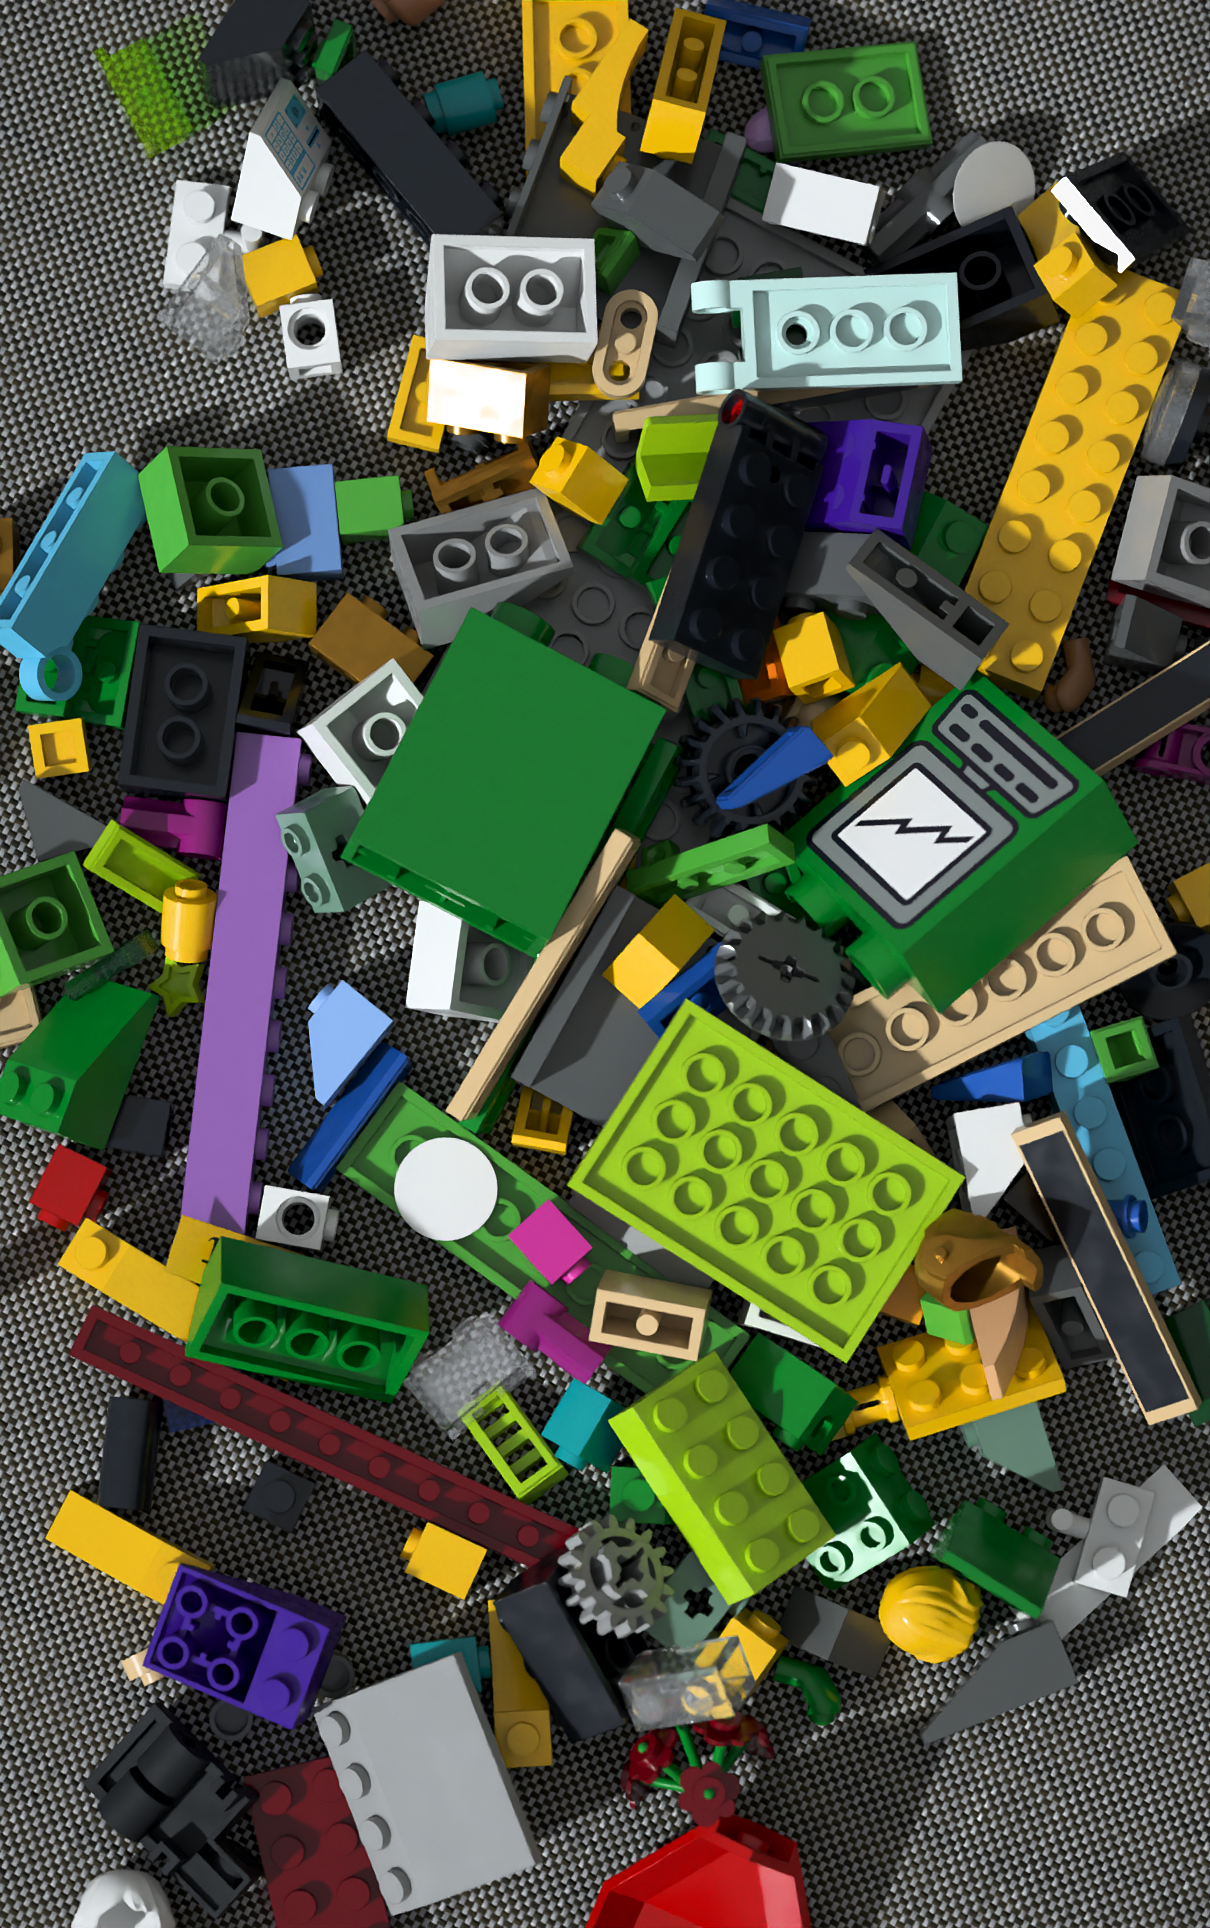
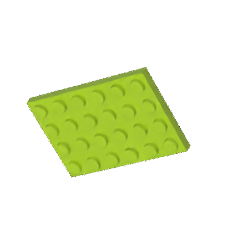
[567,998,965,1364]

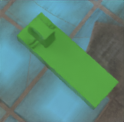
[626,823,796,909]

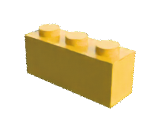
[640,7,727,164]

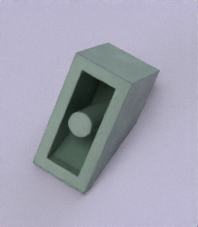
[960,1401,1063,1493]

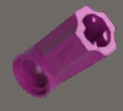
[120,796,228,860]
[497,1280,613,1384]

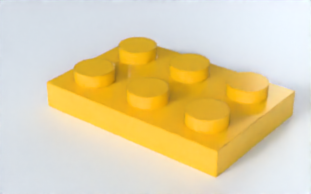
[877,1299,1067,1441]

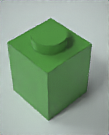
[335,475,415,544]

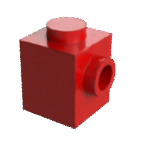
[29,1144,112,1232]

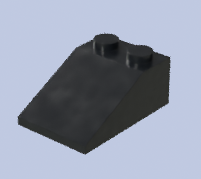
[863,205,1060,351]

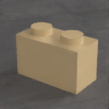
[589,1269,713,1361]

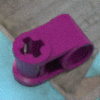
[1133,722,1210,785]

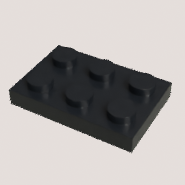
[1051,151,1192,273]
[1109,1014,1210,1200]

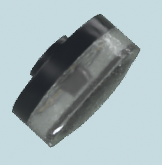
[1139,357,1210,472]

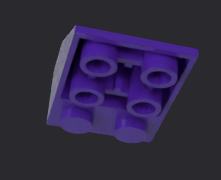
[804,419,933,550]
[142,1563,347,1730]

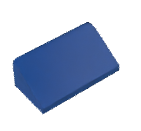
[704,0,812,70]

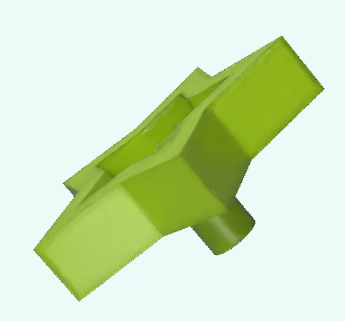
[147,957,205,1017]

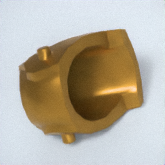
[914,1208,1044,1312]

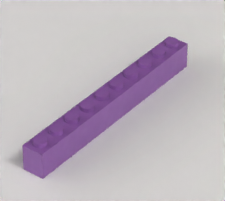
[180,732,312,1239]

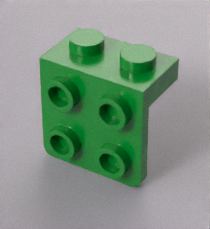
[801,1432,935,1590]

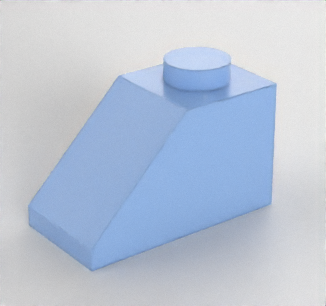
[308,980,395,1108]

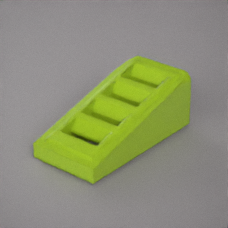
[457,1381,569,1505]

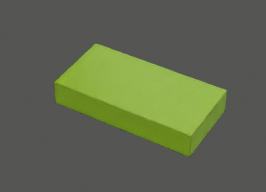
[82,819,201,914]

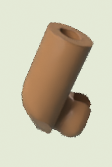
[1043,638,1095,713]

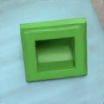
[591,227,640,296]
[1090,1016,1159,1084]
[920,1292,975,1345]

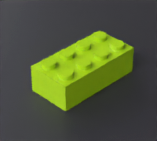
[608,1350,836,1605]

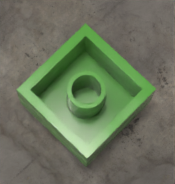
[138,446,283,575]
[0,851,114,998]

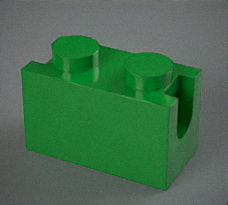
[730,1332,858,1456]

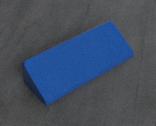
[288,1042,413,1194]

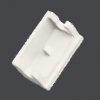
[762,162,885,247]

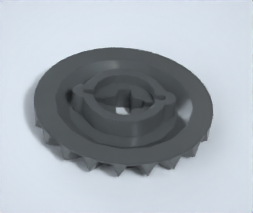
[714,910,856,1041]

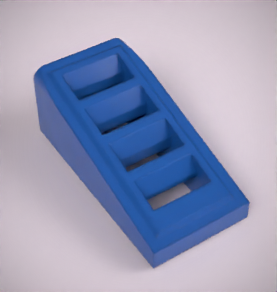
[715,726,834,810]
[931,1051,1053,1102]

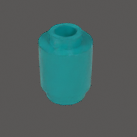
[422,70,504,136]

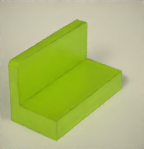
[634,414,718,502]

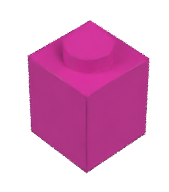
[508,1199,593,1286]

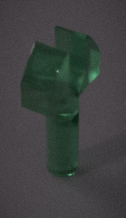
[64,929,159,1002]

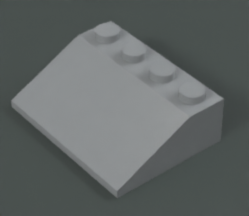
[312,1651,543,1916]

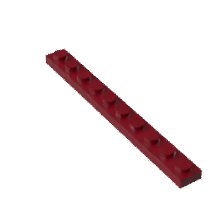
[69,1305,579,1567]

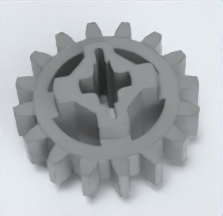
[558,1515,674,1638]

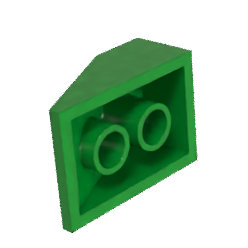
[0,973,160,1151]
[929,1497,1061,1619]

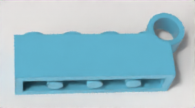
[0,451,147,701]

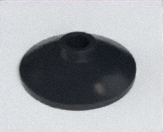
[1119,921,1210,1020]

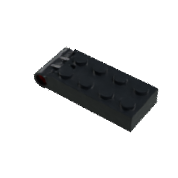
[648,389,828,680]

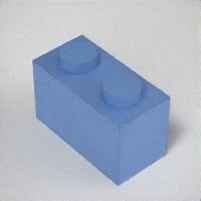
[266,464,344,582]

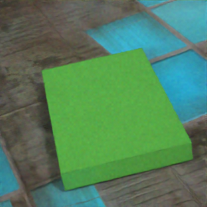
[759,41,933,163]

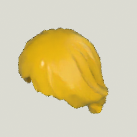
[878,1565,984,1663]

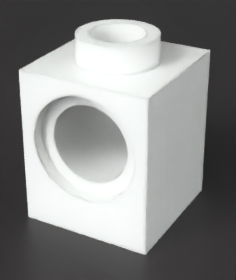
[279,294,343,380]
[255,1185,340,1252]

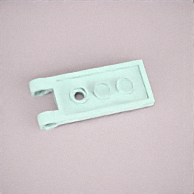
[691,272,962,395]

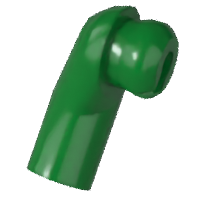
[772,1655,841,1726]

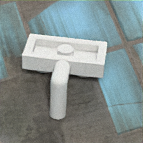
[163,180,266,294]
[1046,1477,1156,1598]

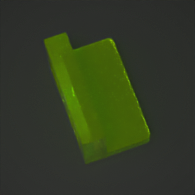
[93,38,195,159]

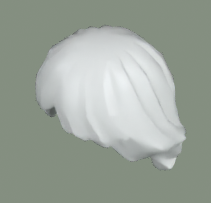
[71,1869,176,1928]

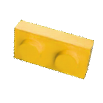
[387,335,446,454]

